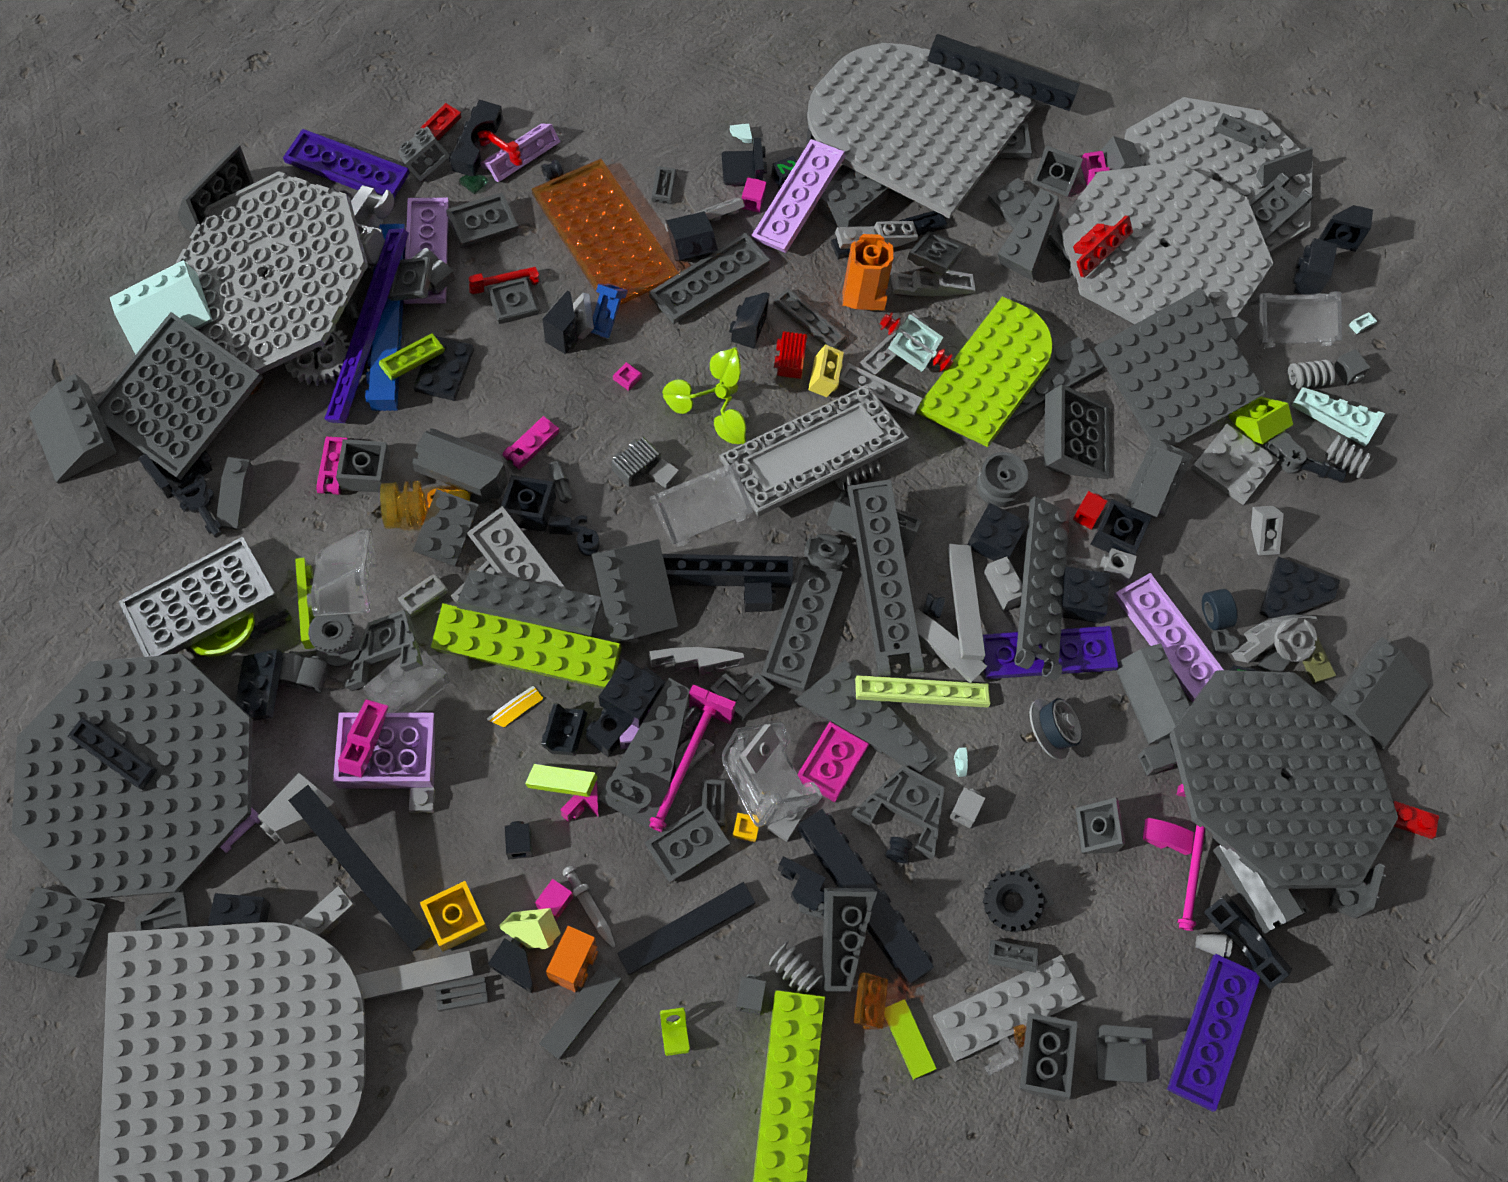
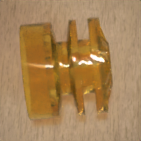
[380,481,426,529]

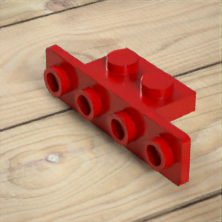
[1073,216,1133,278]

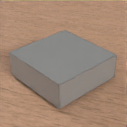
[649,459,679,488]

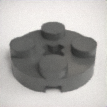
[804,534,849,571]

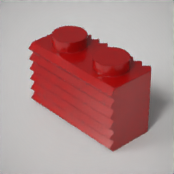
[774,331,807,379]

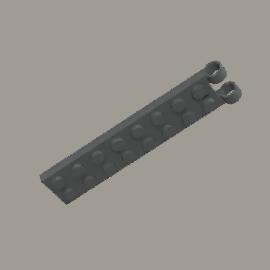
[1249,172,1313,241]
[847,479,924,677]
[1015,496,1070,681]

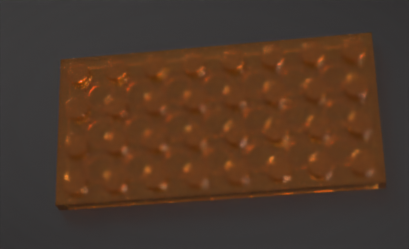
[531,159,679,305]

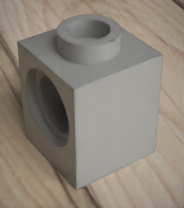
[1100,548,1137,583]
[949,787,985,828]

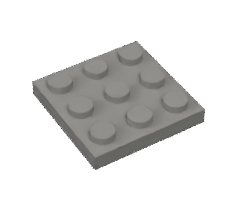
[1191,424,1279,505]

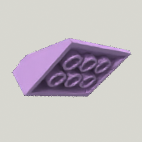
[333,713,435,789]

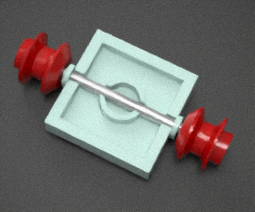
[879,313,954,372]

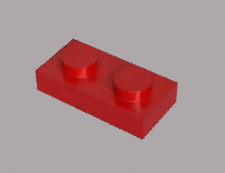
[421,103,462,140]
[1393,801,1439,839]

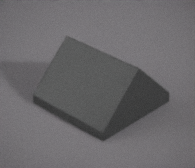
[1100,136,1143,170]
[1032,145,1083,196]
[1075,797,1125,854]

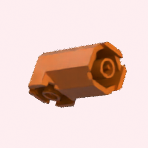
[843,234,893,310]

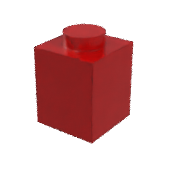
[1072,491,1107,530]

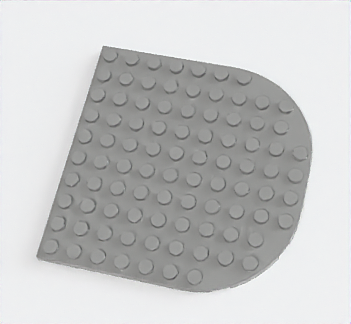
[807,43,1037,218]
[99,922,366,1182]

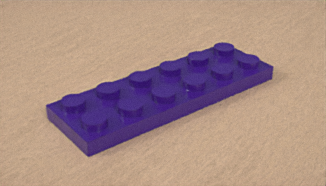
[283,129,410,198]
[982,626,1118,679]
[1167,954,1260,1112]

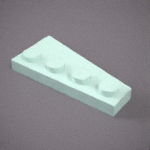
[1291,387,1385,447]

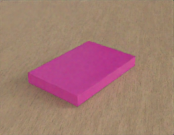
[795,721,869,802]

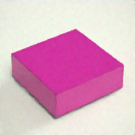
[613,362,642,391]

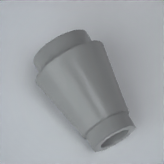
[1195,934,1232,957]

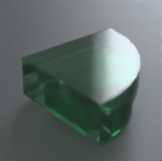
[459,175,488,194]

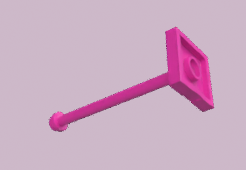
[649,685,736,832]
[1177,784,1206,931]

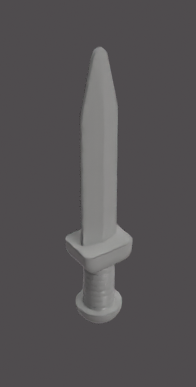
[563,866,615,948]

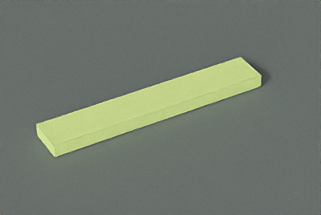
[855,675,990,708]

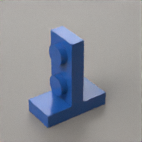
[591,284,628,338]

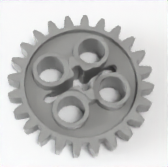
[284,326,350,386]

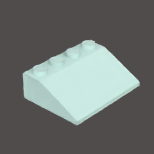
[110,260,213,355]

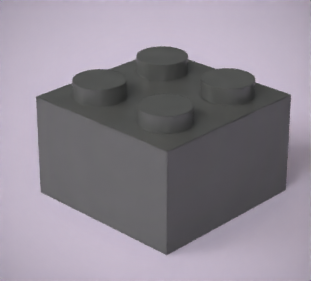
[336,439,390,493]

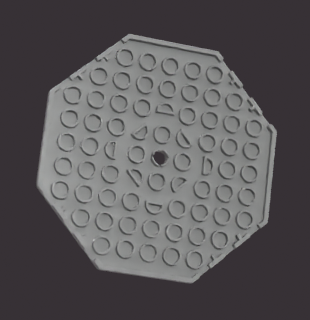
[1124,97,1313,254]
[1058,162,1273,324]
[176,171,368,374]

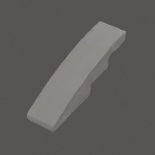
[891,270,975,296]
[914,610,987,683]
[650,647,744,675]

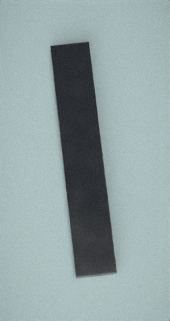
[831,211,947,259]
[617,882,755,975]

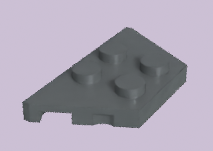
[135,887,190,931]

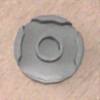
[1274,618,1317,662]

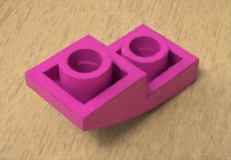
[1143,818,1194,855]

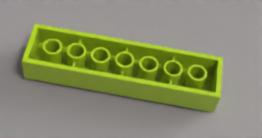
[431,603,622,689]
[753,990,825,1182]

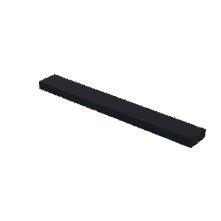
[288,785,432,951]

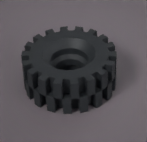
[983,870,1045,932]

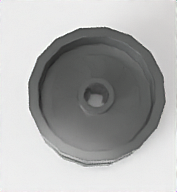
[976,452,1028,507]

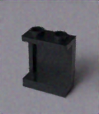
[138,451,213,499]

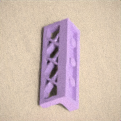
[480,124,560,182]

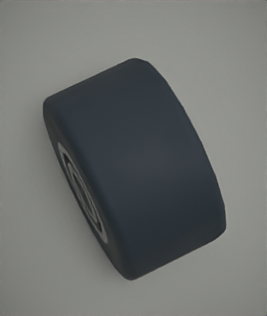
[1201,589,1238,630]

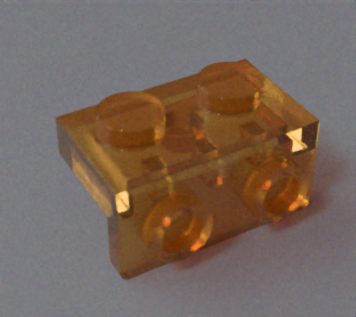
[854,973,888,1030]

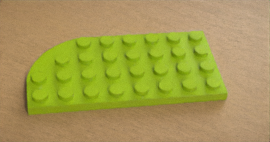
[916,296,1052,447]

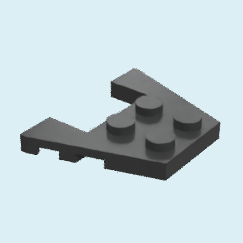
[345,610,423,691]
[851,766,944,859]

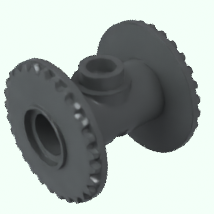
[308,610,361,667]

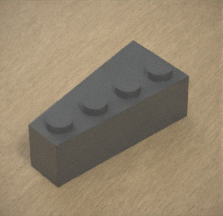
[998,188,1060,281]
[822,888,877,991]

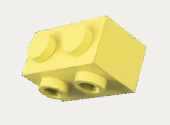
[808,344,844,398]

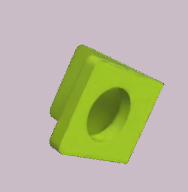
[660,1008,690,1056]

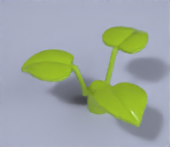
[662,347,746,444]

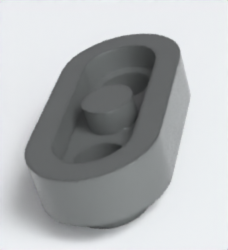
[606,775,651,809]

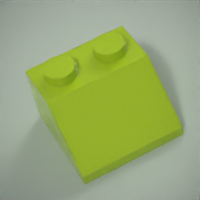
[1228,397,1293,444]

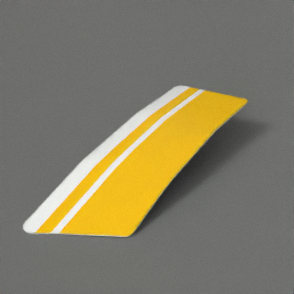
[487,686,543,728]

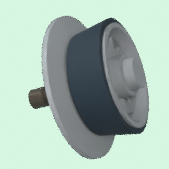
[1026,698,1082,760]

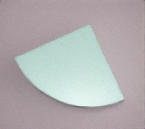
[730,123,752,143]
[954,747,968,777]

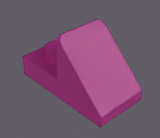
[560,780,599,822]

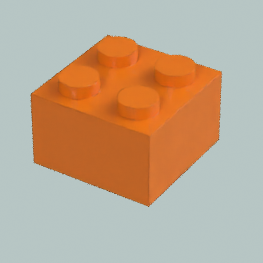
[546,926,599,992]

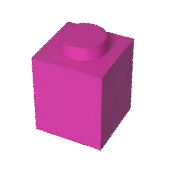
[742,178,767,213]
[535,879,573,921]

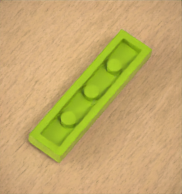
[295,558,316,649]

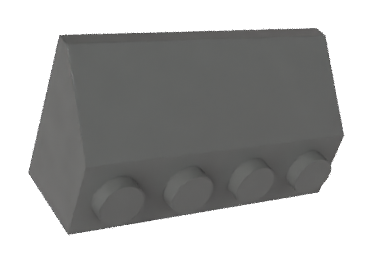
[827,491,922,555]
[1116,643,1190,745]

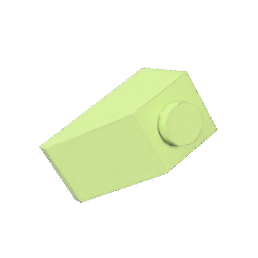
[499,908,561,949]

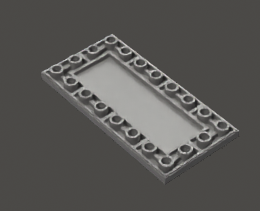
[719,385,910,517]

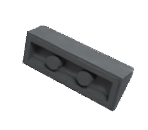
[1256,147,1313,186]

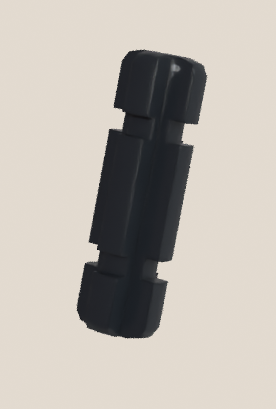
[250,609,292,639]

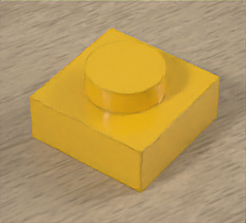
[733,813,761,842]

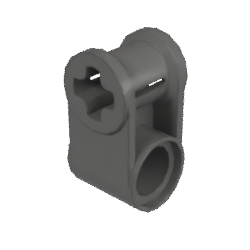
[1265,432,1307,474]

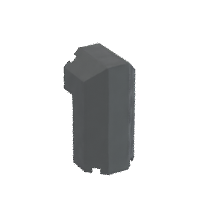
[412,428,508,503]
[1213,845,1309,935]

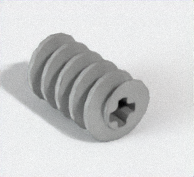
[1287,360,1335,389]
[1325,435,1374,479]
[835,459,881,490]
[769,941,823,994]

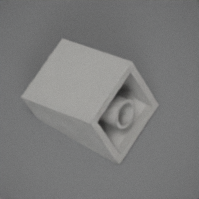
[257,773,343,844]

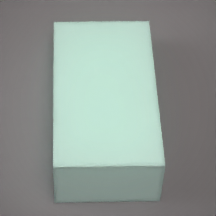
[1349,312,1377,334]

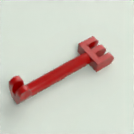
[478,130,523,166]
[469,267,539,294]

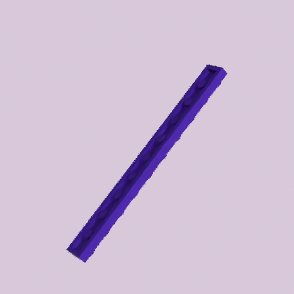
[324,229,409,423]

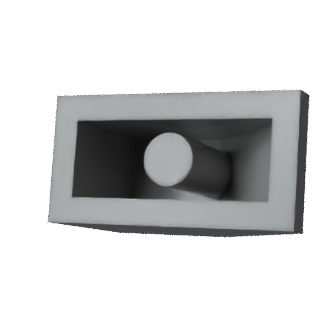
[1251,506,1284,555]

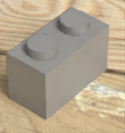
[983,557,1023,611]

